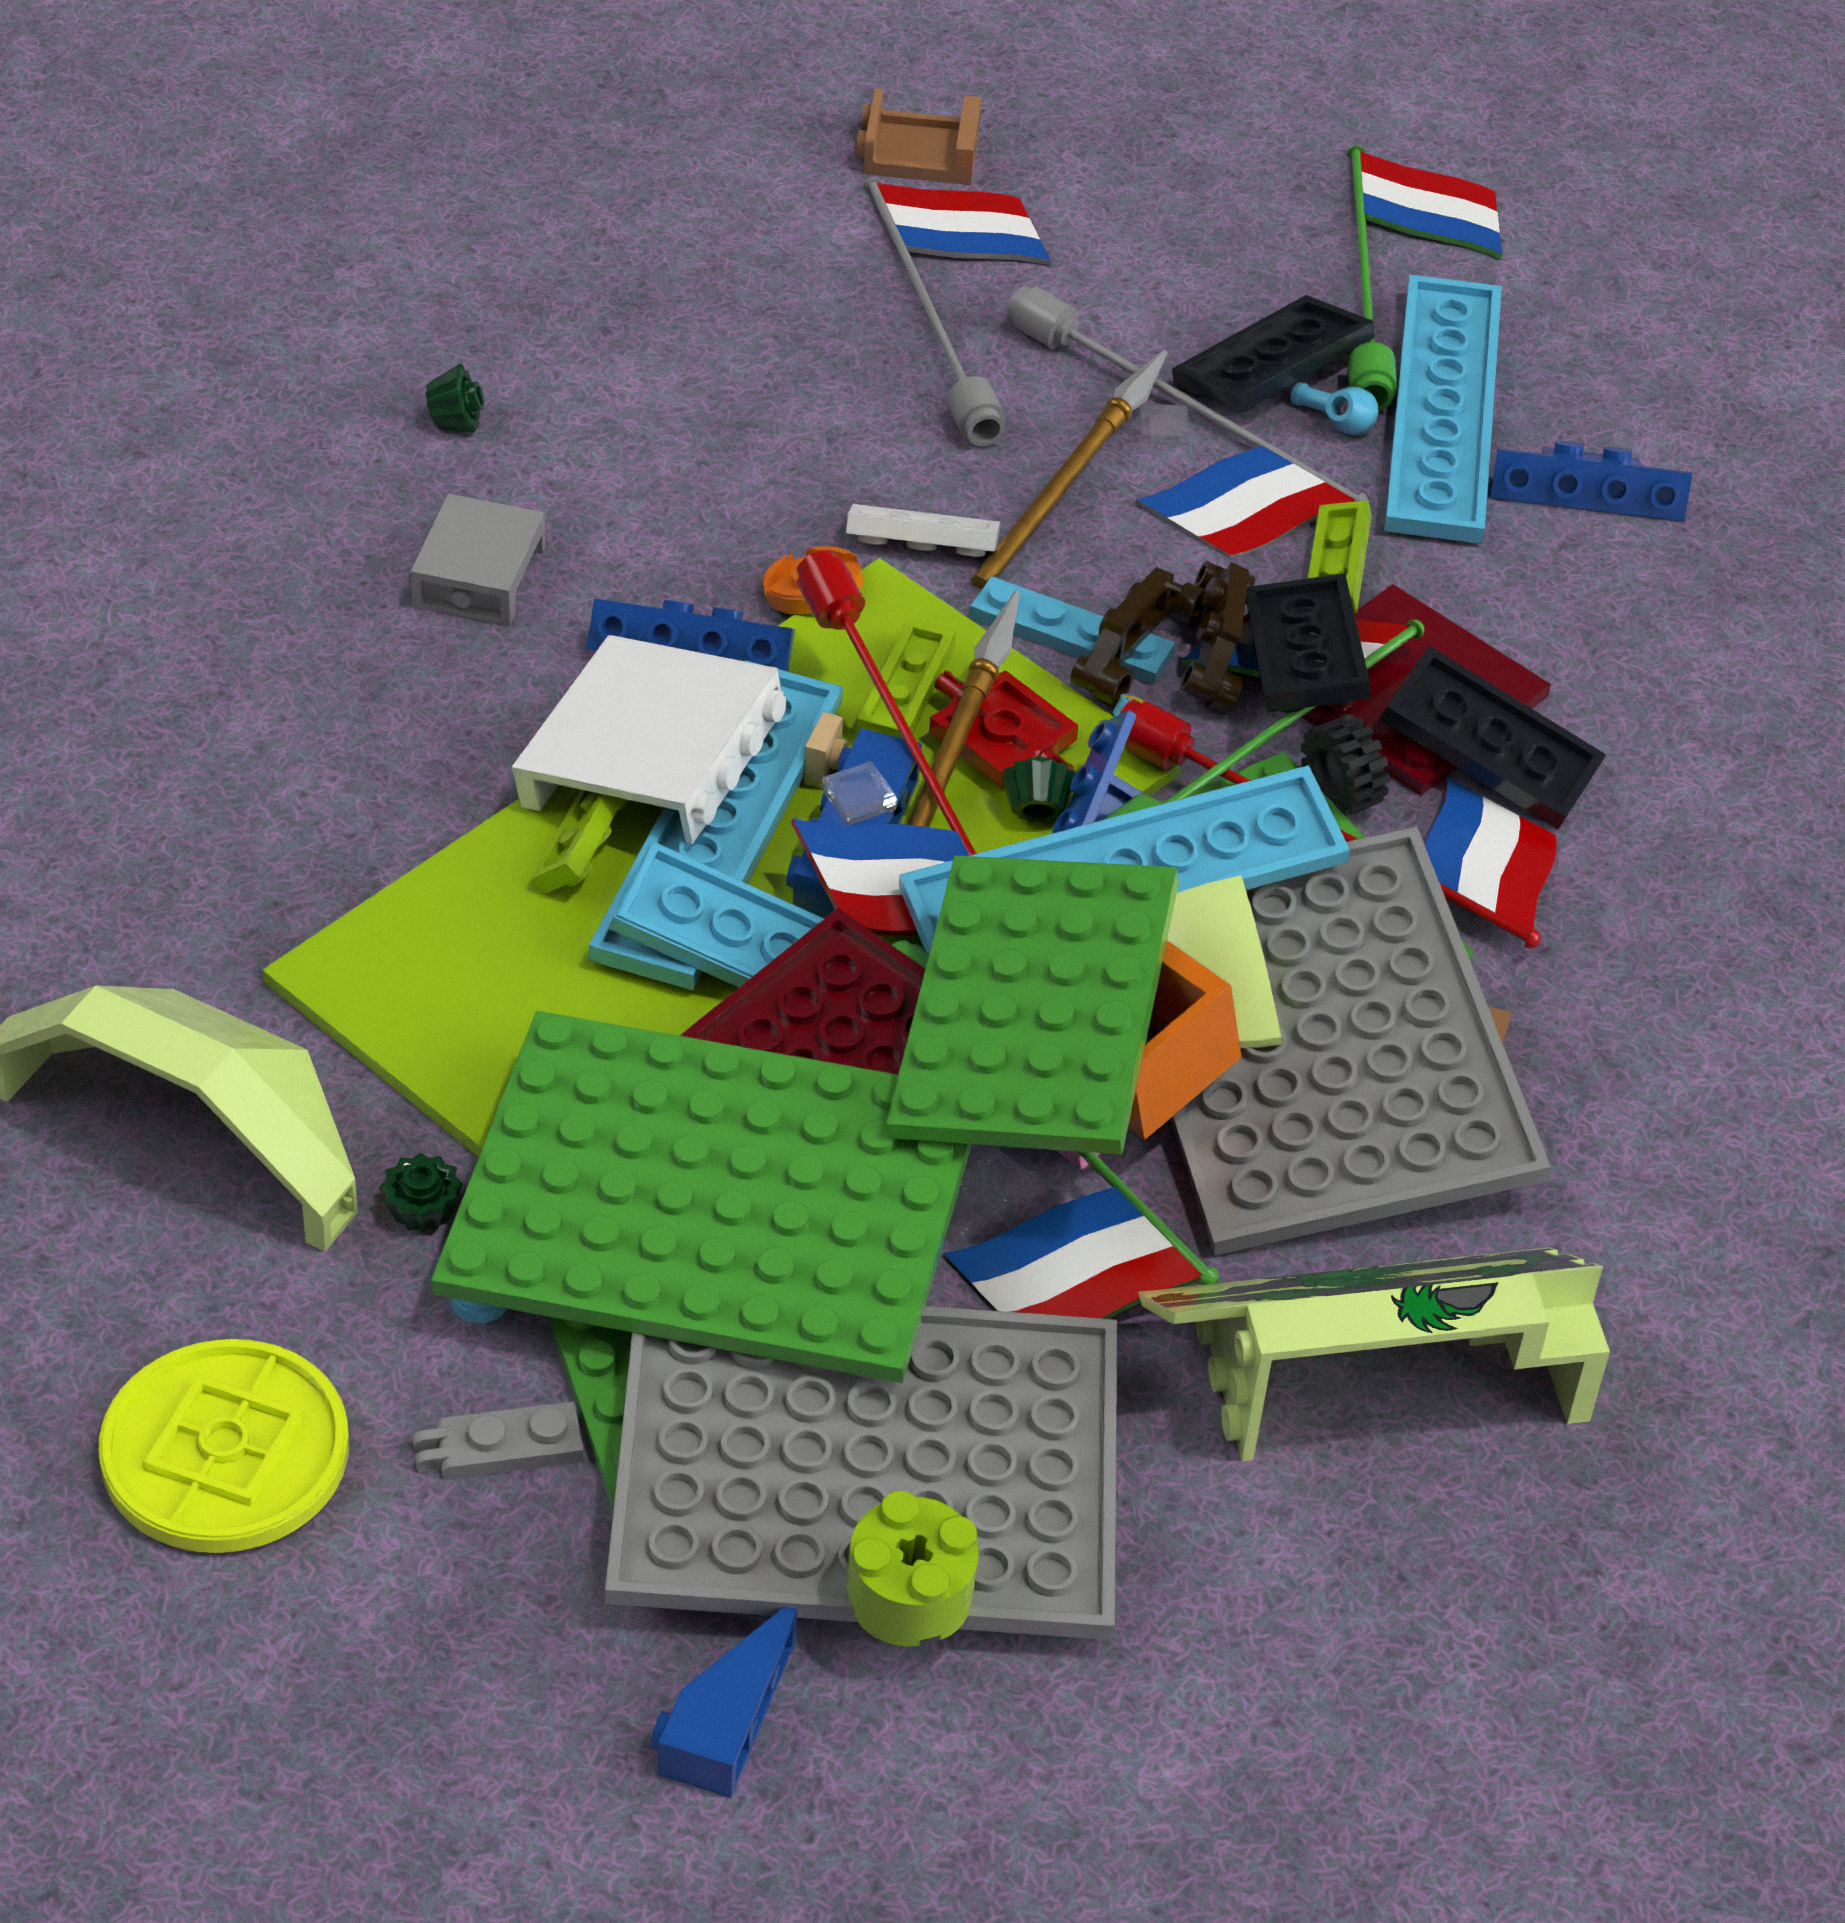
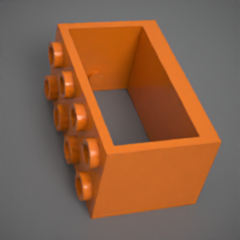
[1128,940,1242,1140]

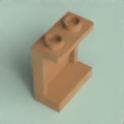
[856,88,982,185]

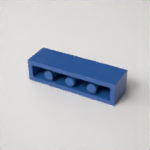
[786,728,922,918]

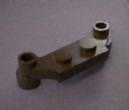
[1180,561,1255,715]
[1070,567,1206,708]

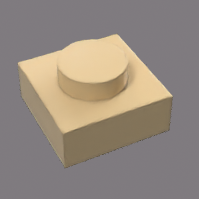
[804,712,849,790]

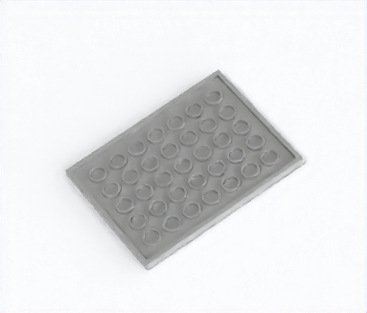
[1170,827,1551,1256]
[605,1306,1117,1640]

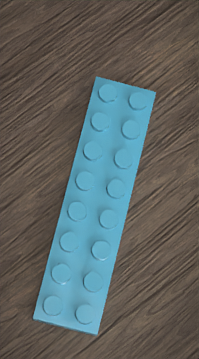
[1384,274,1502,544]
[588,660,843,990]
[899,765,1350,956]

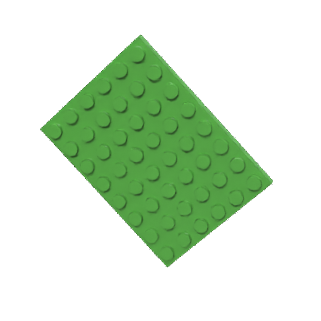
[431,1011,972,1383]

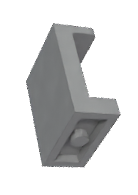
[410,493,546,626]

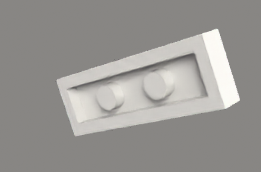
[846,504,1000,557]

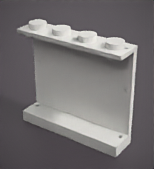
[512,635,786,844]

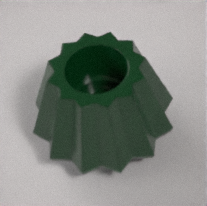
[425,364,484,433]
[1002,756,1076,823]
[379,1152,463,1232]

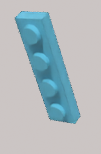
[969,576,1176,685]

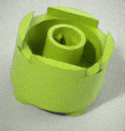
[846,1491,979,1647]

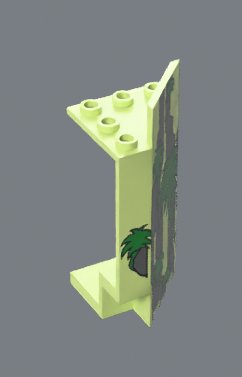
[1138,1247,1610,1461]

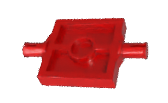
[929,670,1079,788]

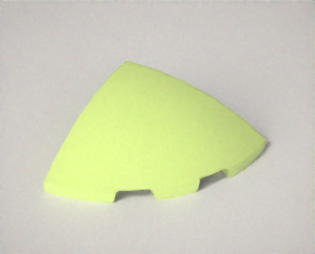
[1167,875,1282,1048]

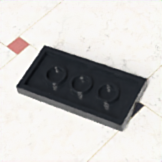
[1172,295,1375,413]
[1246,573,1371,713]
[1380,646,1607,830]

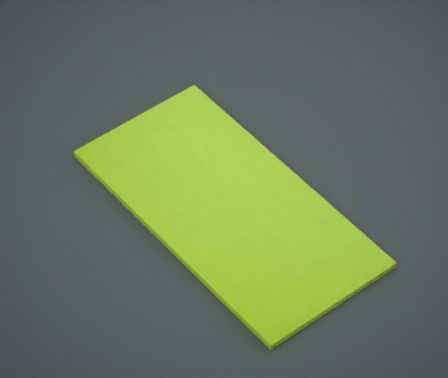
[262,558,1181,1157]

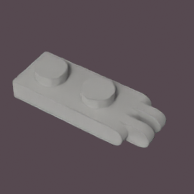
[412,1401,583,1479]

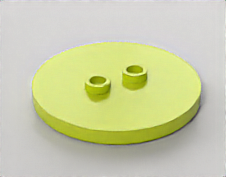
[98,1339,349,1553]

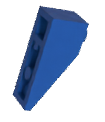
[650,1607,797,1798]

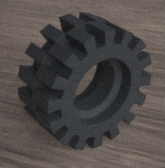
[1300,715,1390,817]

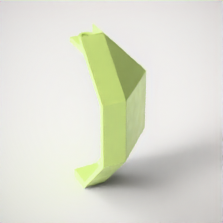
[0,985,358,1252]

